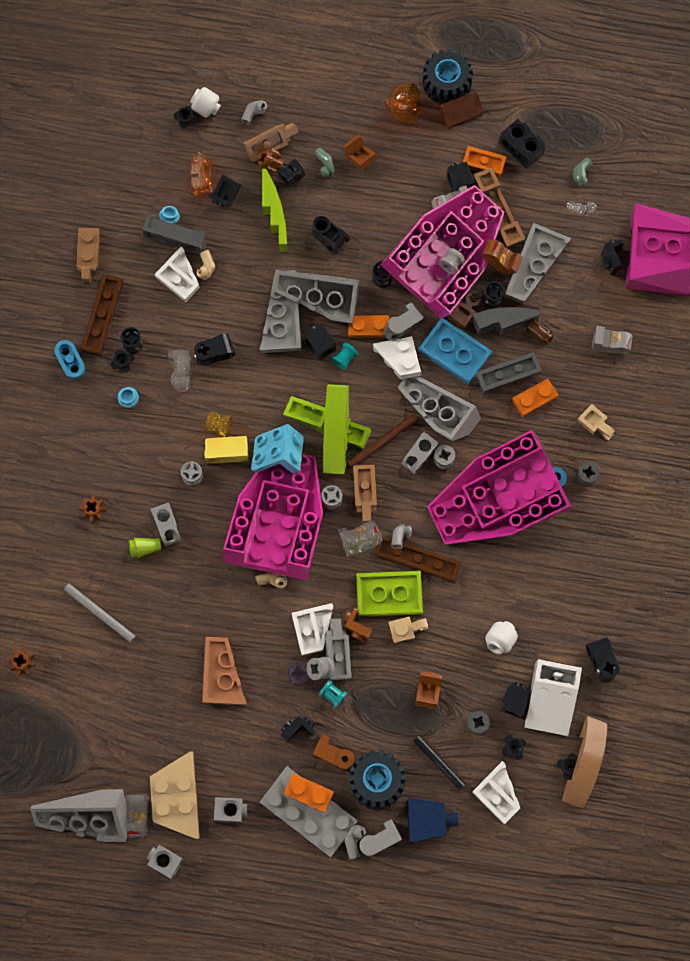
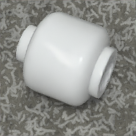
[190,87,221,118]
[485,621,518,654]

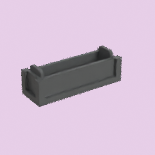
[142,215,207,255]
[474,352,542,396]

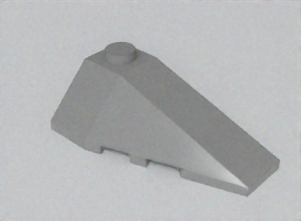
[273,270,360,323]
[397,376,481,441]
[30,789,128,842]

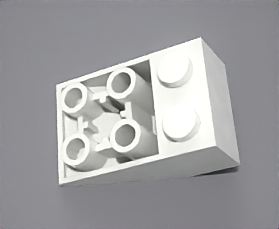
[524,659,582,736]

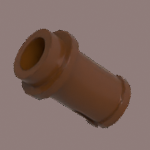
[526,320,554,345]

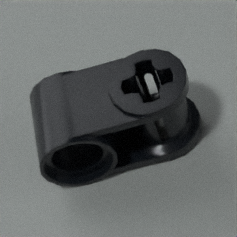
[312,216,350,255]
[194,334,236,366]
[586,637,619,682]

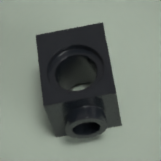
[446,161,475,192]
[305,324,336,361]
[500,682,531,718]

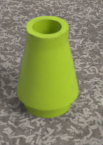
[129,538,161,559]

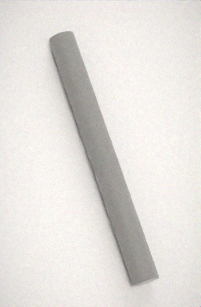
[64,584,136,643]

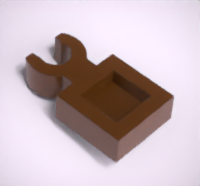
[447,292,481,330]

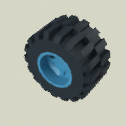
[423,49,473,105]
[349,750,406,810]

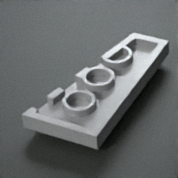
[504,223,571,304]
[259,270,301,353]

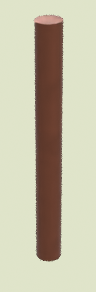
[347,413,418,469]

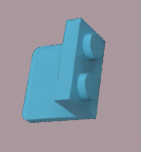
[251,424,304,474]

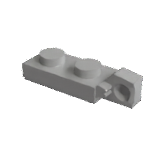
[325,618,351,680]

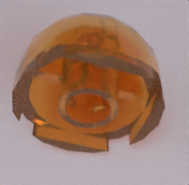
[385,83,420,123]

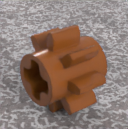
[258,148,283,175]
[79,495,107,524]
[7,648,36,676]

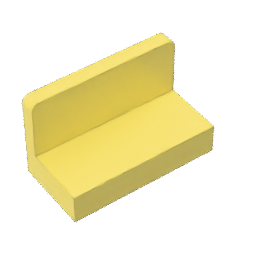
[205,436,249,464]

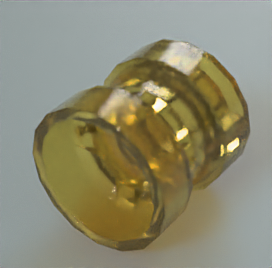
[205,411,232,437]

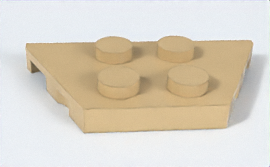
[150,752,200,839]

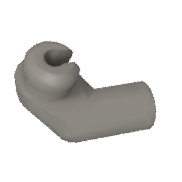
[241,100,267,125]
[391,524,412,549]
[344,825,366,859]

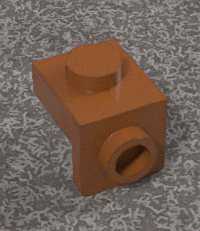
[344,135,378,171]
[343,608,372,642]
[415,672,442,709]

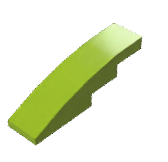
[262,169,287,252]
[323,384,349,474]
[283,396,371,450]

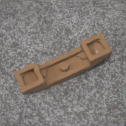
[473,167,525,248]
[562,716,607,809]

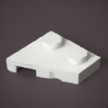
[155,247,200,302]
[373,336,421,380]
[292,603,333,656]
[472,761,520,824]

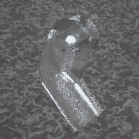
[566,201,597,216]

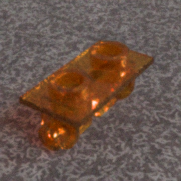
[190,151,213,196]

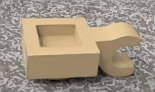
[577,404,615,441]
[389,617,428,644]

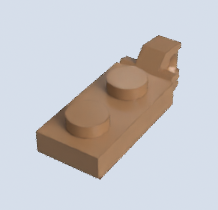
[243,123,299,162]
[77,228,100,283]
[353,465,377,525]

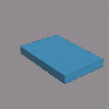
[418,317,493,386]

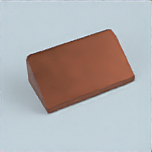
[440,91,484,128]

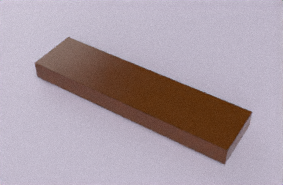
[81,274,124,356]
[373,535,462,583]

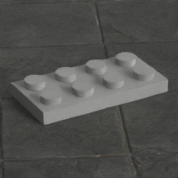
[260,766,358,858]

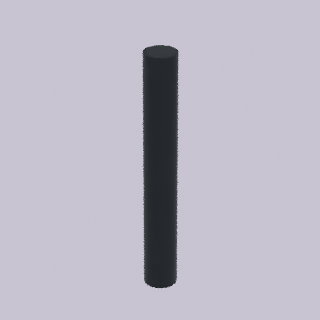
[413,735,466,790]

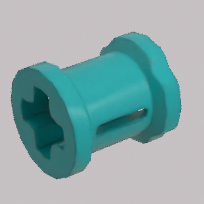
[331,343,359,370]
[318,680,347,709]

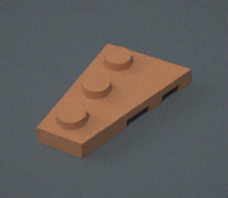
[202,637,247,705]

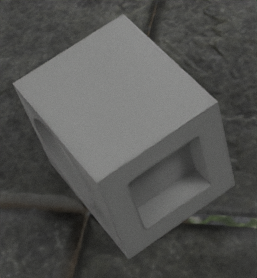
[214,797,247,823]
[147,845,184,879]

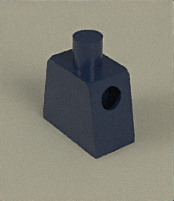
[407,798,458,843]

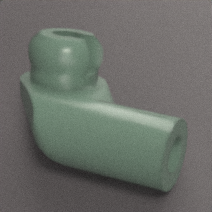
[314,148,334,177]
[573,157,592,186]

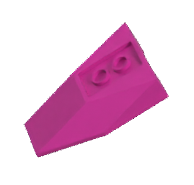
[380,185,505,319]
[625,203,690,295]
[427,430,573,545]
[223,454,323,581]

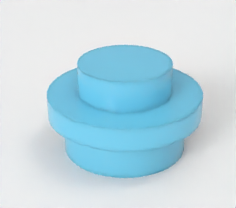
[159,206,180,224]
[117,387,139,408]

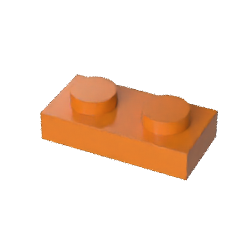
[463,146,507,178]
[348,315,389,338]
[511,378,559,417]
[284,773,334,813]

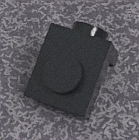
[208,175,242,208]
[601,240,624,275]
[281,716,315,743]

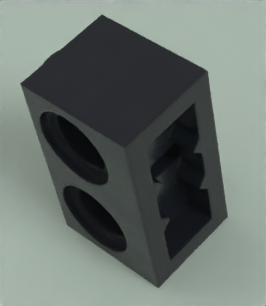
[498,119,546,169]

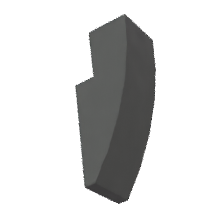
[471,307,540,336]

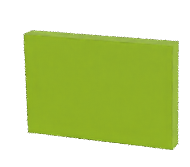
[356,571,423,617]

